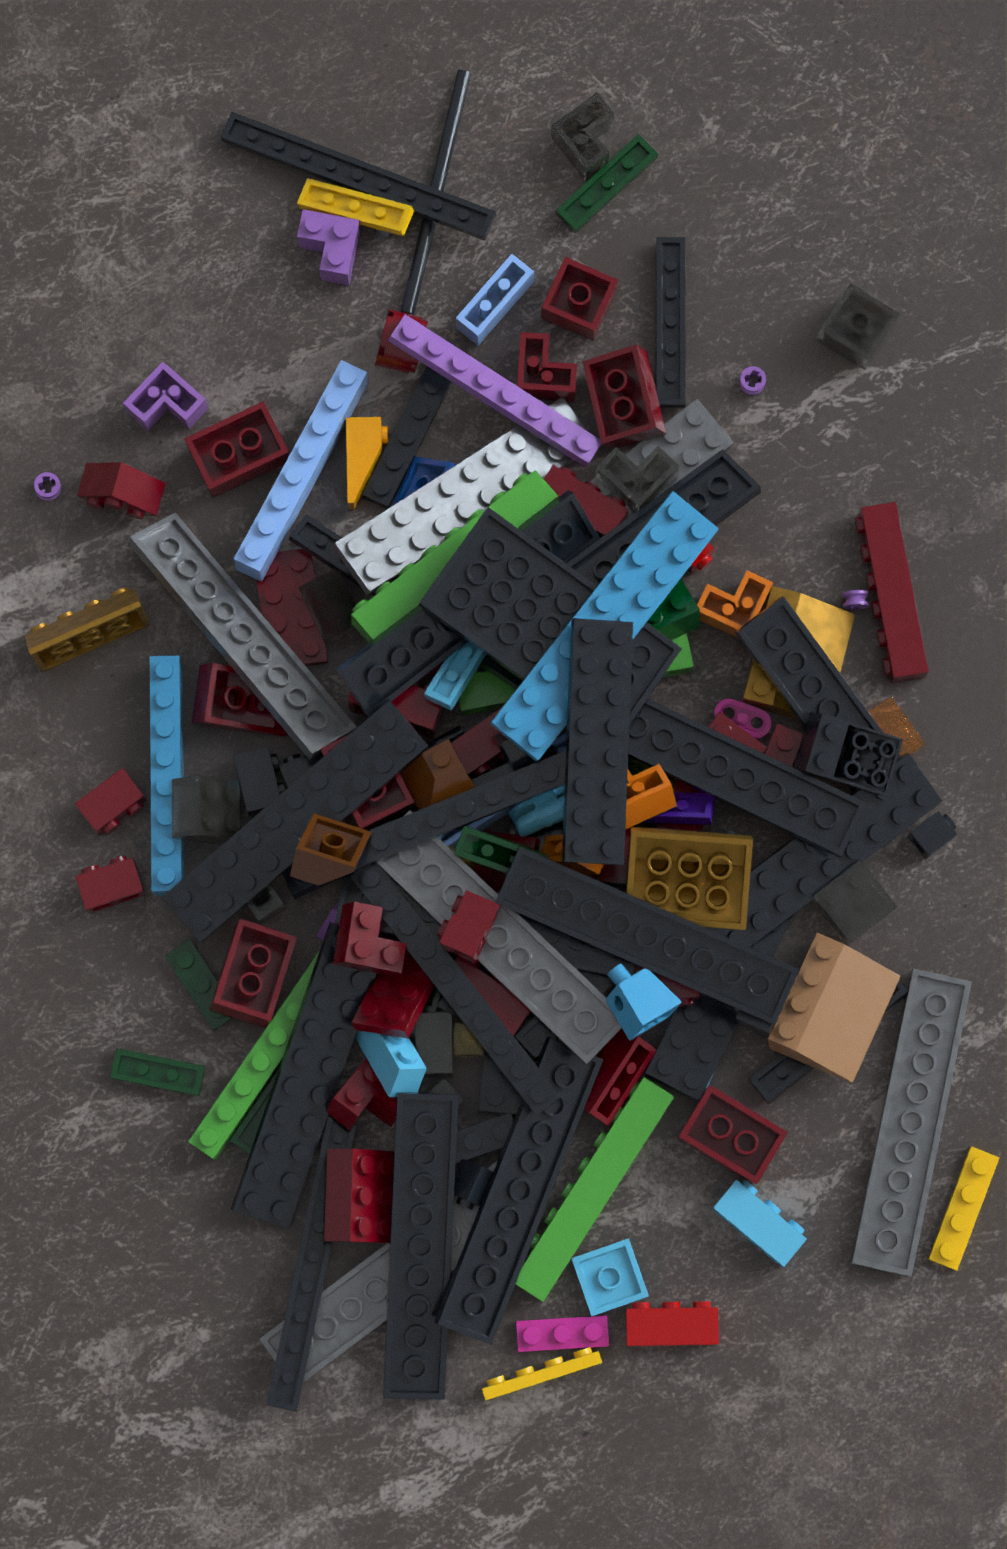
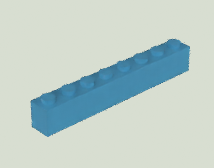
[150,656,185,896]

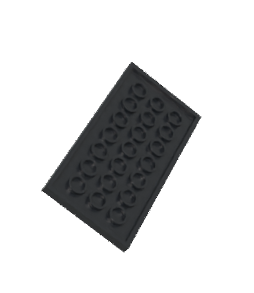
[418,507,682,725]

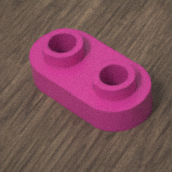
[714,698,772,738]

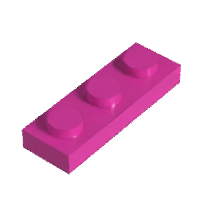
[516,1316,609,1352]

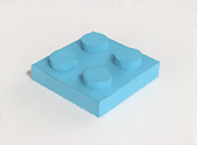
[571,1238,649,1316]

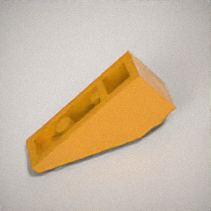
[346,417,388,510]

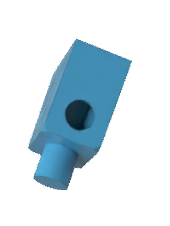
[606,964,682,1040]

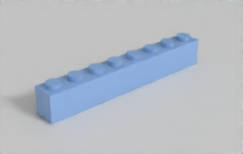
[234,360,368,582]

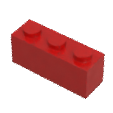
[625,1301,719,1346]

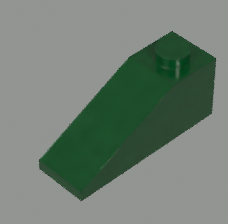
[454,826,550,874]

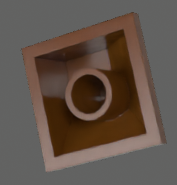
[400,739,475,810]
[290,813,371,885]

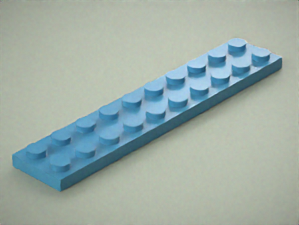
[489,491,719,762]

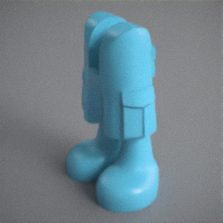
[509,785,565,837]

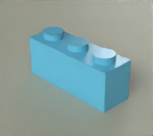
[355,1030,427,1097]
[712,1180,807,1268]

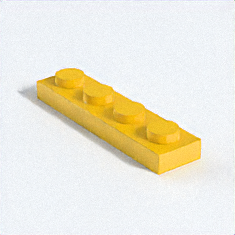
[297,178,414,236]
[927,1146,1000,1271]
[482,1347,602,1400]

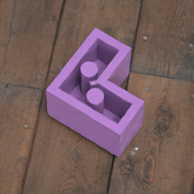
[297,209,361,285]
[123,361,209,431]

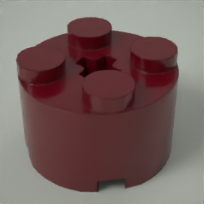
[375,309,428,374]

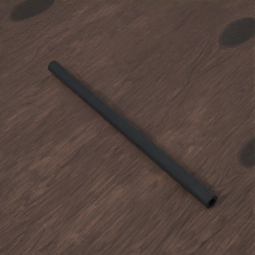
[400,70,471,315]

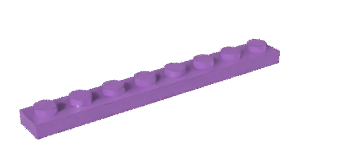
[388,314,601,468]

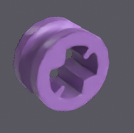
[739,366,766,395]
[34,472,61,501]
[842,590,869,610]

